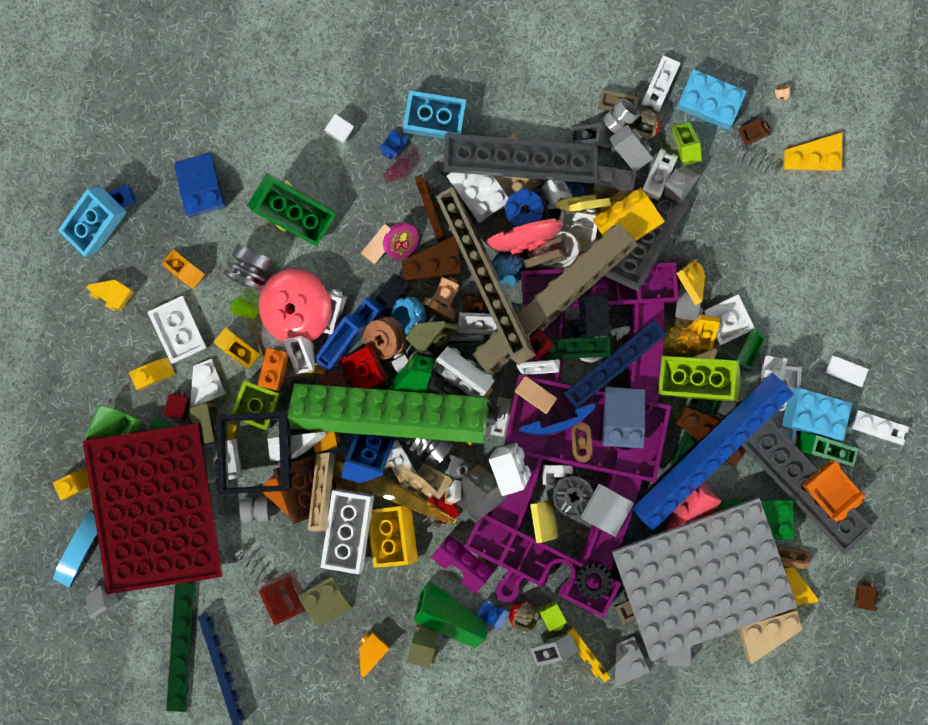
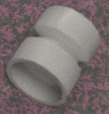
[603,98,640,134]
[240,496,270,523]

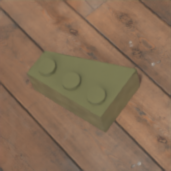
[407,623,439,668]

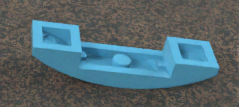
[53,511,98,588]

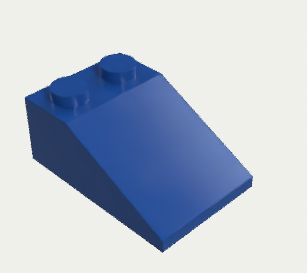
[174,153,226,218]

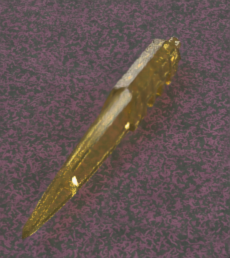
[333,456,458,525]

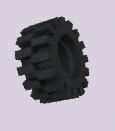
[576,562,612,599]

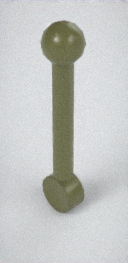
[248,323,265,361]

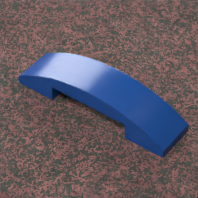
[518,403,595,436]

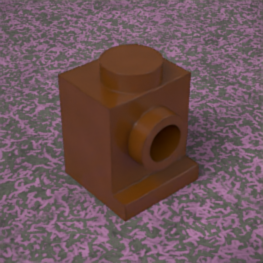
[854,581,878,611]

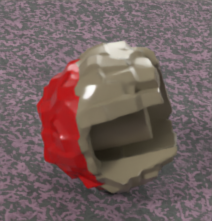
[630,110,661,140]
[509,602,539,633]

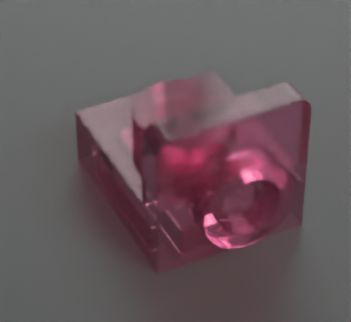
[383,155,409,184]

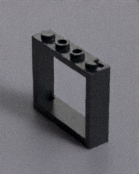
[214,412,293,494]

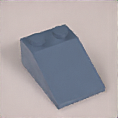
[602,387,645,448]

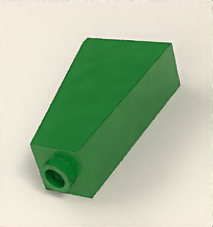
[385,354,434,393]
[413,581,487,648]

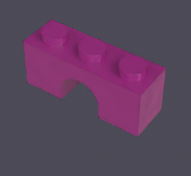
[430,535,494,594]

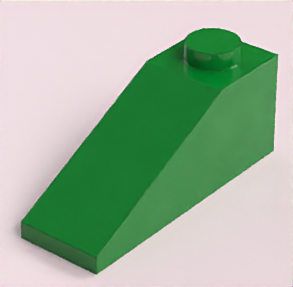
[797,432,859,467]

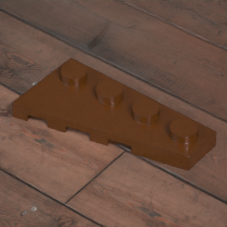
[674,407,746,467]

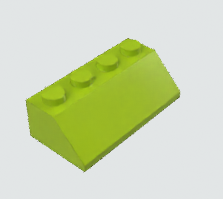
[658,356,742,402]

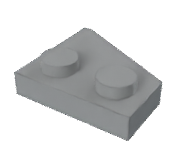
[614,636,650,687]

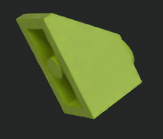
[671,122,702,166]
[538,600,567,632]

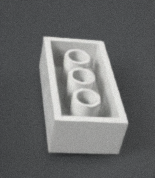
[321,488,374,574]

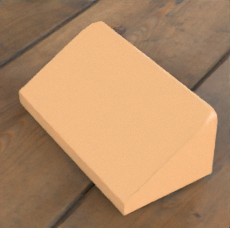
[361,224,391,265]
[514,376,557,414]

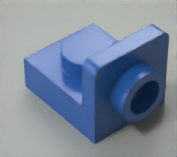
[379,130,408,160]
[476,600,510,630]

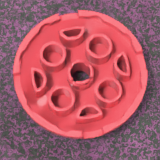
[486,219,562,255]
[259,269,332,343]

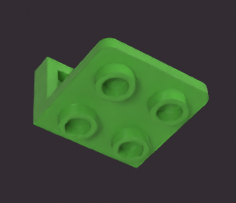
[85,405,141,440]

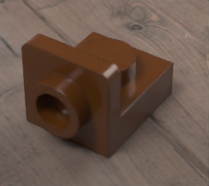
[738,118,771,146]
[462,293,483,313]

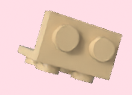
[396,463,453,499]

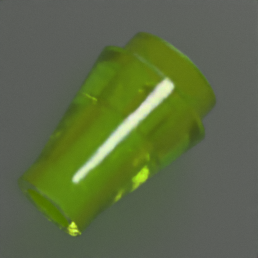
[229,298,259,320]

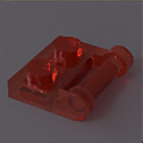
[258,575,306,626]

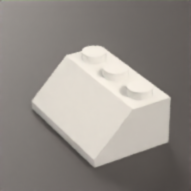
[432,346,495,397]

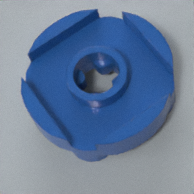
[505,189,544,227]

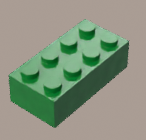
[247,172,336,247]
[714,500,794,540]

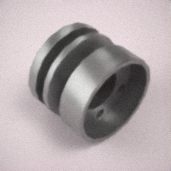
[223,244,274,291]
[409,438,457,469]
[552,475,593,517]

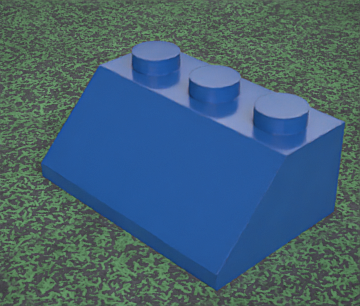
[341,434,396,483]

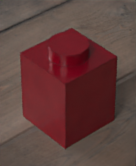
[163,391,190,421]

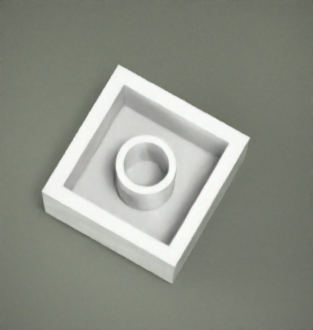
[489,442,531,496]

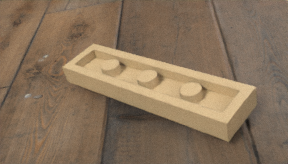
[308,453,335,532]

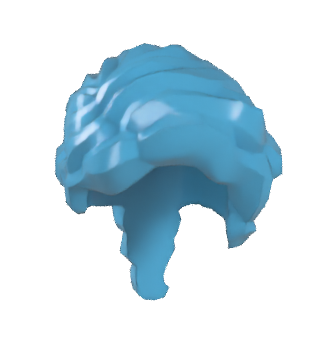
[492,252,525,287]
[391,297,426,336]

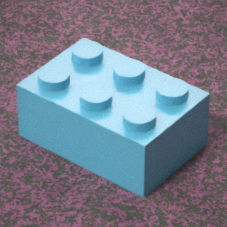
[676,69,746,130]
[403,90,466,139]
[58,186,127,257]
[781,388,852,441]

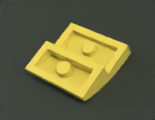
[555,195,611,211]
[530,499,559,543]

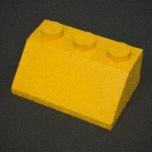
[593,187,664,241]
[369,504,418,568]

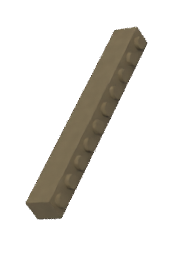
[436,187,536,365]
[473,223,638,376]

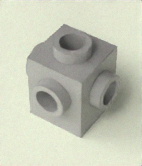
[437,453,472,481]

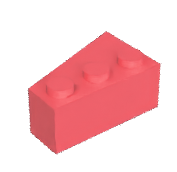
[664,482,721,531]

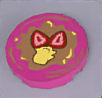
[383,222,419,260]

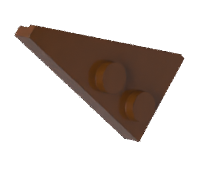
[415,174,445,243]

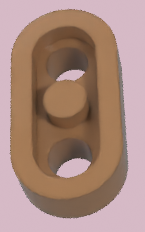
[422,297,458,324]
[571,423,593,462]
[777,546,811,569]

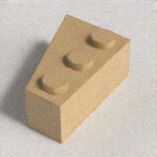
[739,609,802,664]

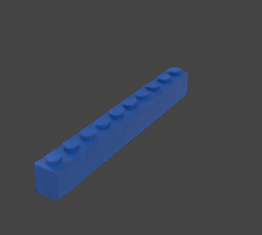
[632,372,794,530]

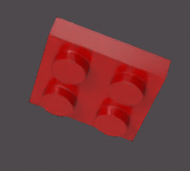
[341,345,388,389]

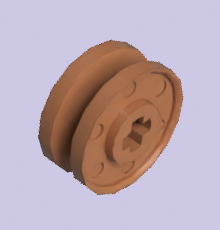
[363,316,406,360]

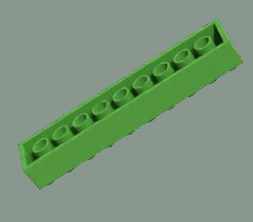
[287,383,488,443]

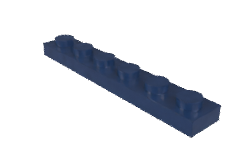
[564,320,666,409]
[198,613,245,725]

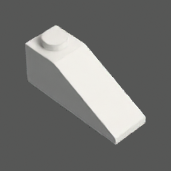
[268,432,326,465]

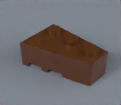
[401,236,461,282]

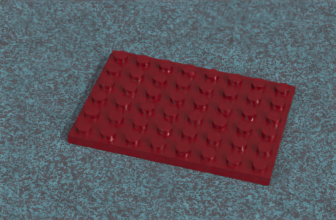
[82,423,223,594]

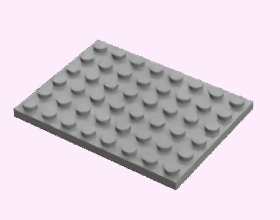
[612,497,797,661]

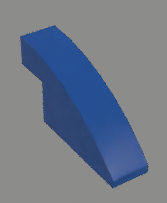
[314,296,385,372]

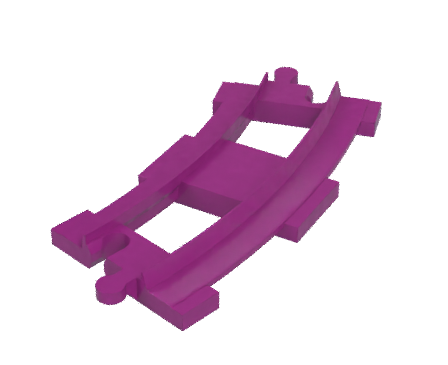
[464,262,678,618]

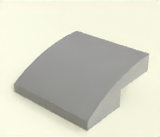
[580,484,634,537]

